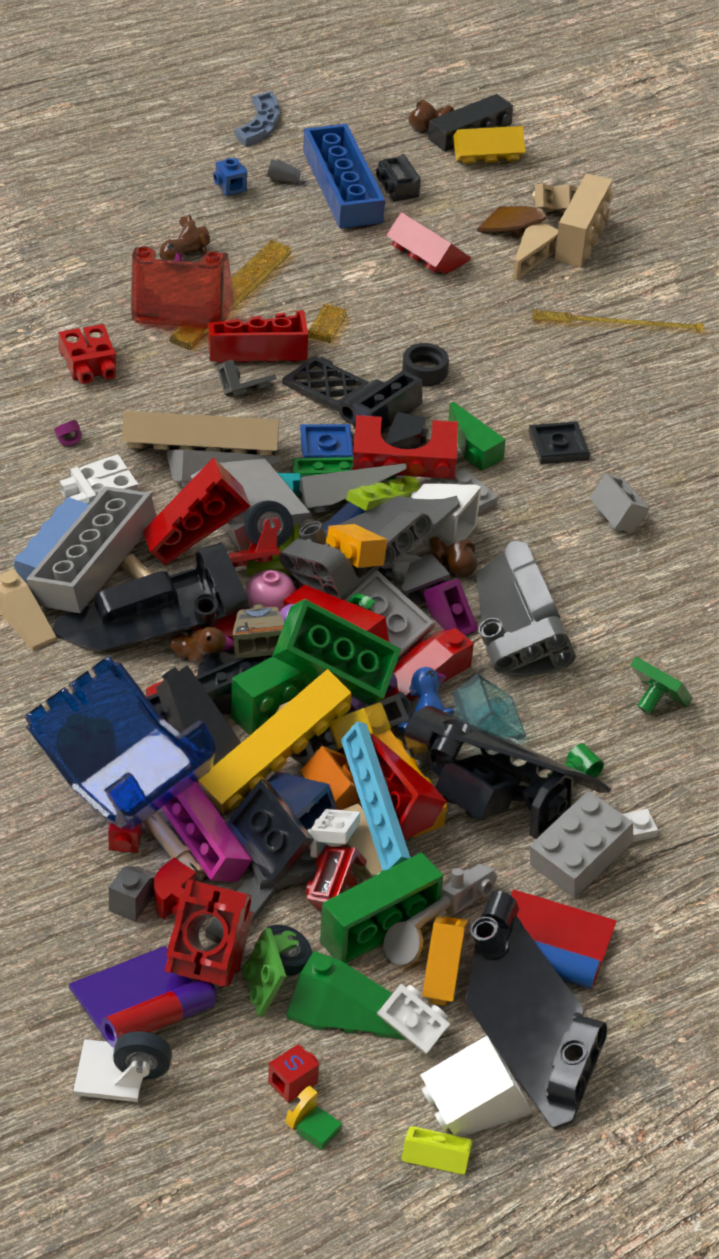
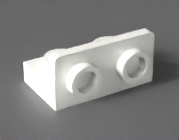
[308,809,360,858]
[377,984,450,1055]

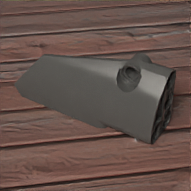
[279,495,460,600]
[476,541,576,676]

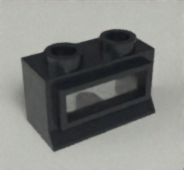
[376,154,421,202]

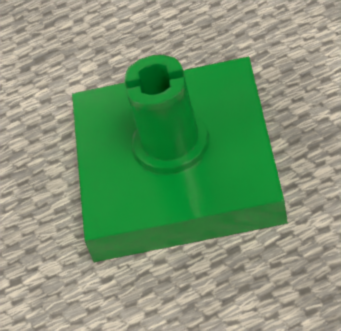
[630,657,693,715]

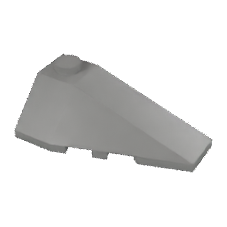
[167,450,281,487]
[300,464,406,513]

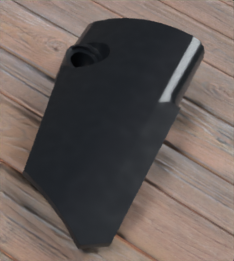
[52,542,250,652]
[404,705,611,793]

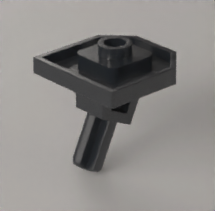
[512,772,574,839]

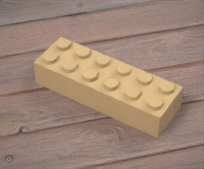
[122,411,280,455]

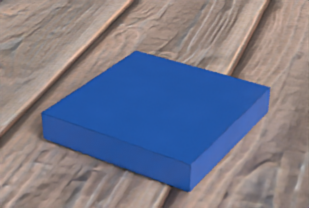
[300,424,353,458]

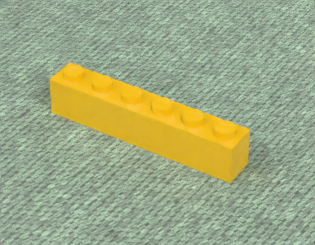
[198,669,351,814]

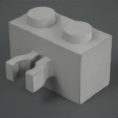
[590,474,650,533]

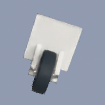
[73,1031,172,1102]

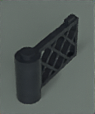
[282,356,384,424]

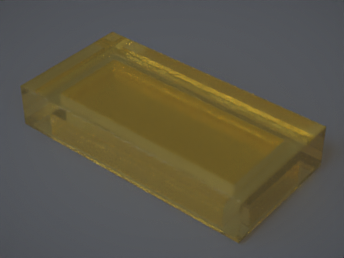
[308,304,347,343]

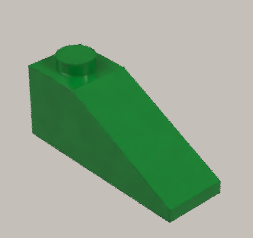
[448,401,506,471]

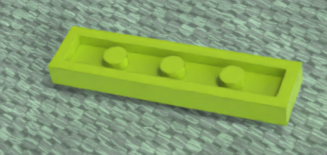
[346,476,423,511]

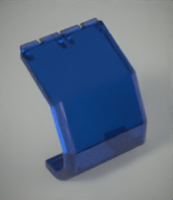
[24,656,216,830]

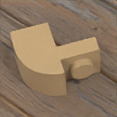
[533,184,578,212]

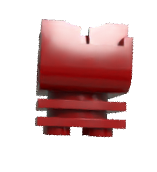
[164,879,254,987]

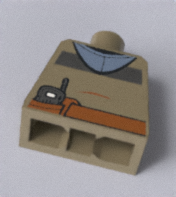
[233,604,284,659]

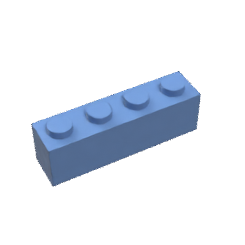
[14,497,90,584]

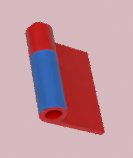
[486,889,617,990]

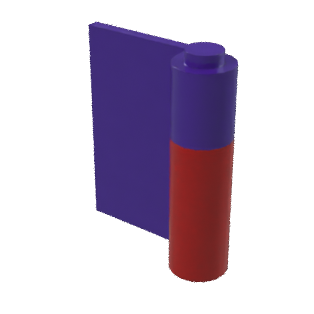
[68,946,217,1047]

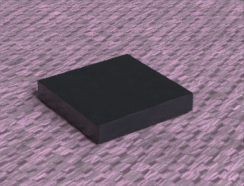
[528,421,590,464]

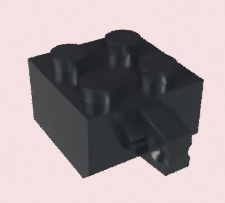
[431,754,521,820]

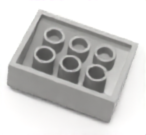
[190,458,311,551]

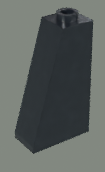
[156,665,241,784]

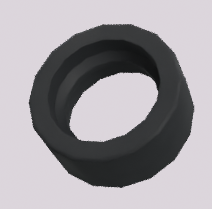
[402,343,449,386]

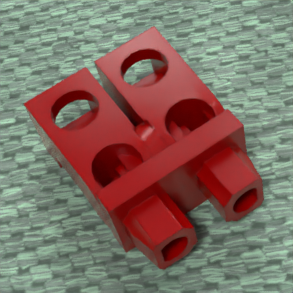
[58,324,116,384]

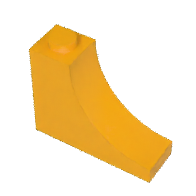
[422,915,468,1006]

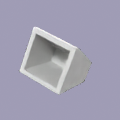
[410,484,481,547]
[421,1036,533,1137]

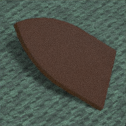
[477,206,547,237]

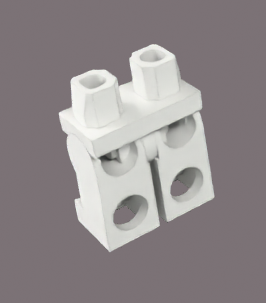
[59,454,139,504]

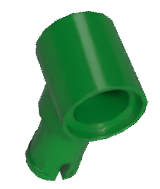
[547,743,604,778]

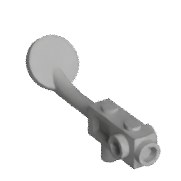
[384,864,497,966]

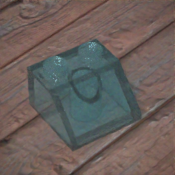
[452,674,526,741]

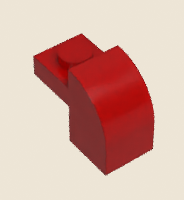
[154,857,196,920]

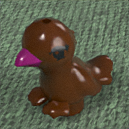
[159,215,210,265]
[170,627,234,663]

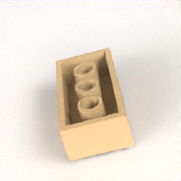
[554,173,614,267]

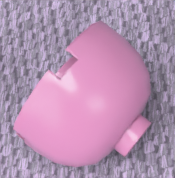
[244,569,296,612]

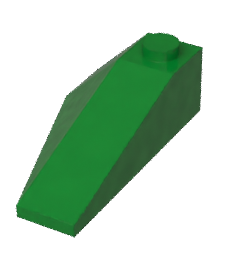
[286,951,407,1040]

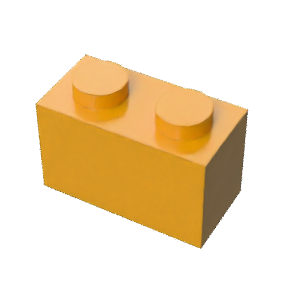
[326,524,387,568]

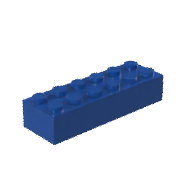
[303,124,385,228]

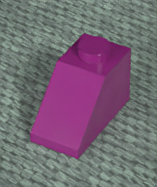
[422,579,478,635]

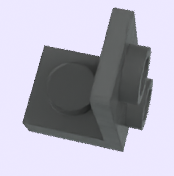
[216,360,277,397]

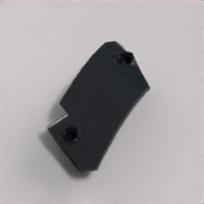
[465,891,607,1130]

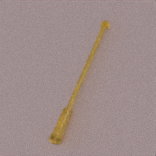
[532,309,705,332]

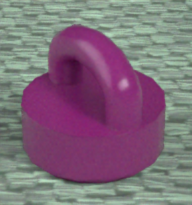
[54,420,82,446]

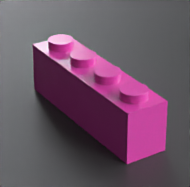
[156,779,252,882]

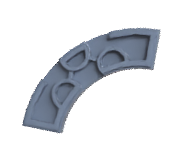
[235,91,279,147]

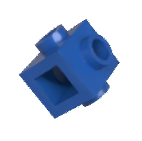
[213,158,248,196]

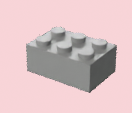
[529,790,633,898]

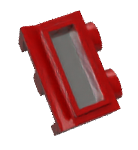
[306,845,367,911]

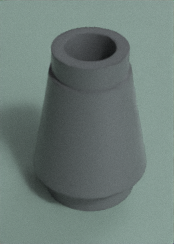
[267,159,301,184]

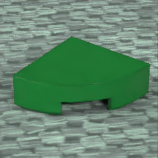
[348,593,375,612]

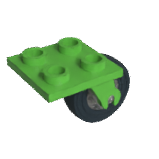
[243,924,312,1017]

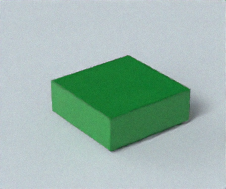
[296,1106,342,1151]

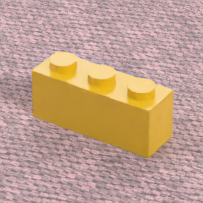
[453,126,526,164]

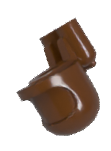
[409,100,454,132]
[429,536,478,577]

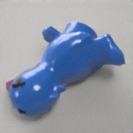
[398,666,455,734]

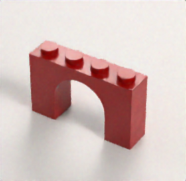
[352,415,458,479]

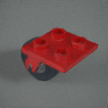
[228,500,293,567]

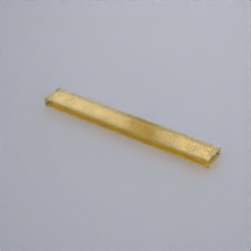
[170,240,291,351]

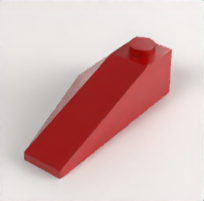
[375,628,474,703]
[370,733,447,840]

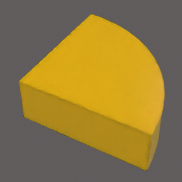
[285,1086,318,1129]

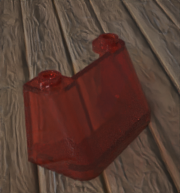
[131,246,235,328]

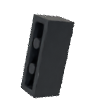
[353,370,423,432]

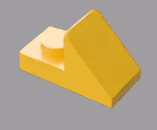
[329,702,391,749]

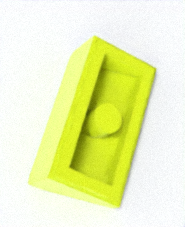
[402,1126,473,1174]

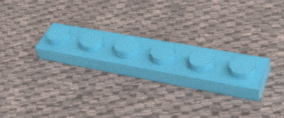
[341,721,410,870]

